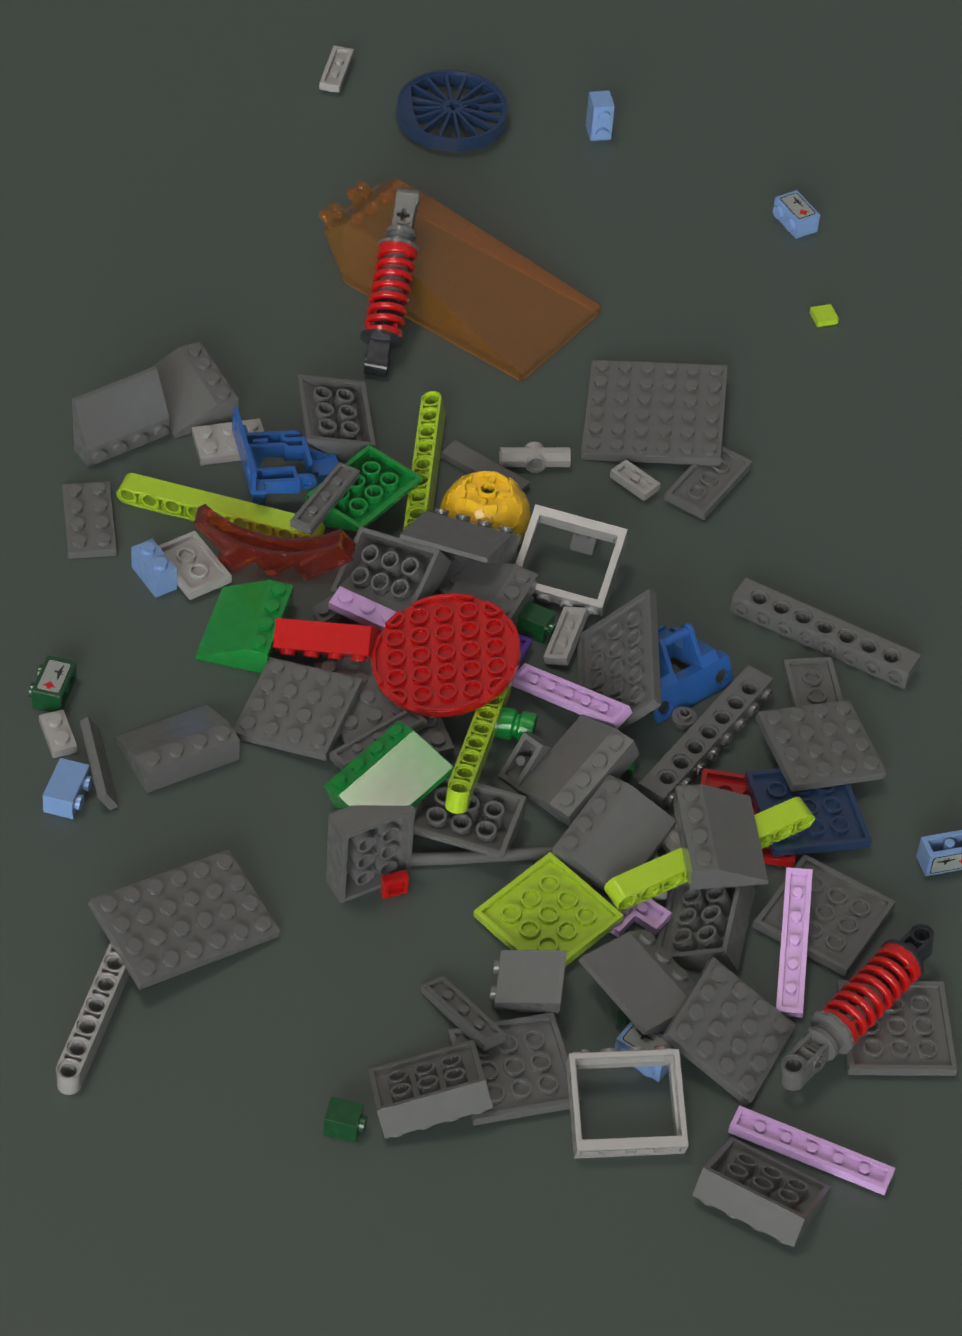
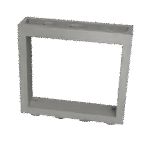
[516,504,629,616]
[566,1046,689,1159]

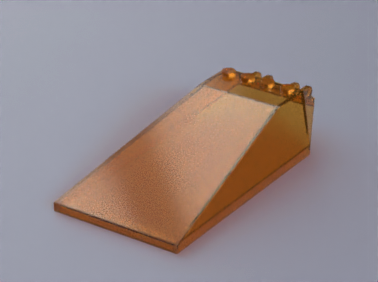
[319,179,601,382]

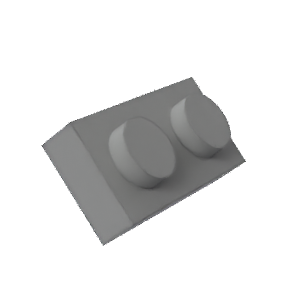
[610,460,661,501]
[39,710,78,758]

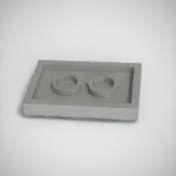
[192,418,264,466]
[159,531,232,600]

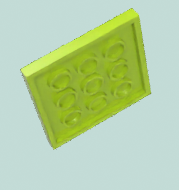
[474,852,624,967]

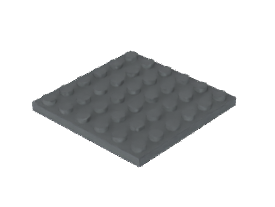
[581,360,728,466]

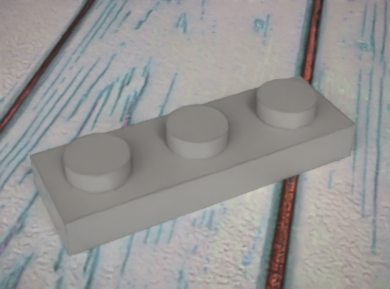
[319,46,354,93]
[543,607,589,666]

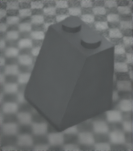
[490,950,567,1017]

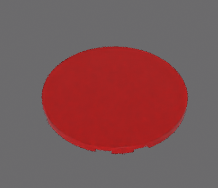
[371,593,521,717]

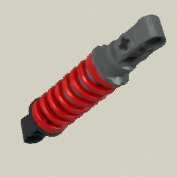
[360,187,421,377]
[780,924,934,1091]

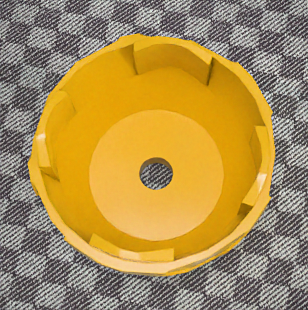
[440,471,531,545]

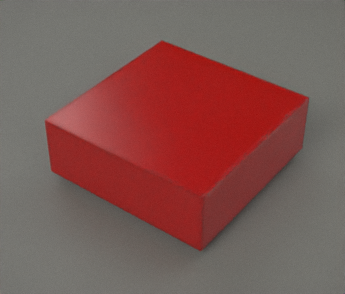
[380,870,409,899]

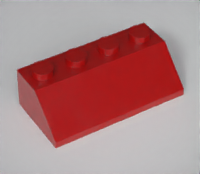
[273,618,381,663]

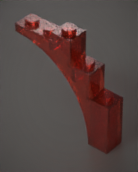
[194,504,356,581]

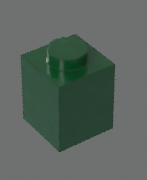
[517,601,557,644]
[323,1097,367,1142]

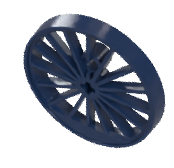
[396,70,509,152]

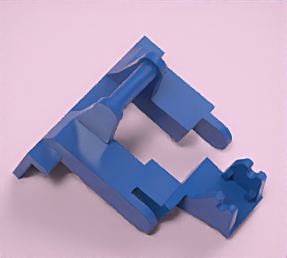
[232,406,338,505]
[653,622,734,724]

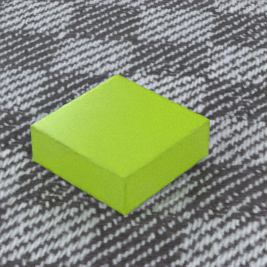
[809,304,839,327]

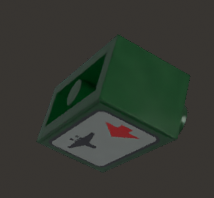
[29,655,77,712]

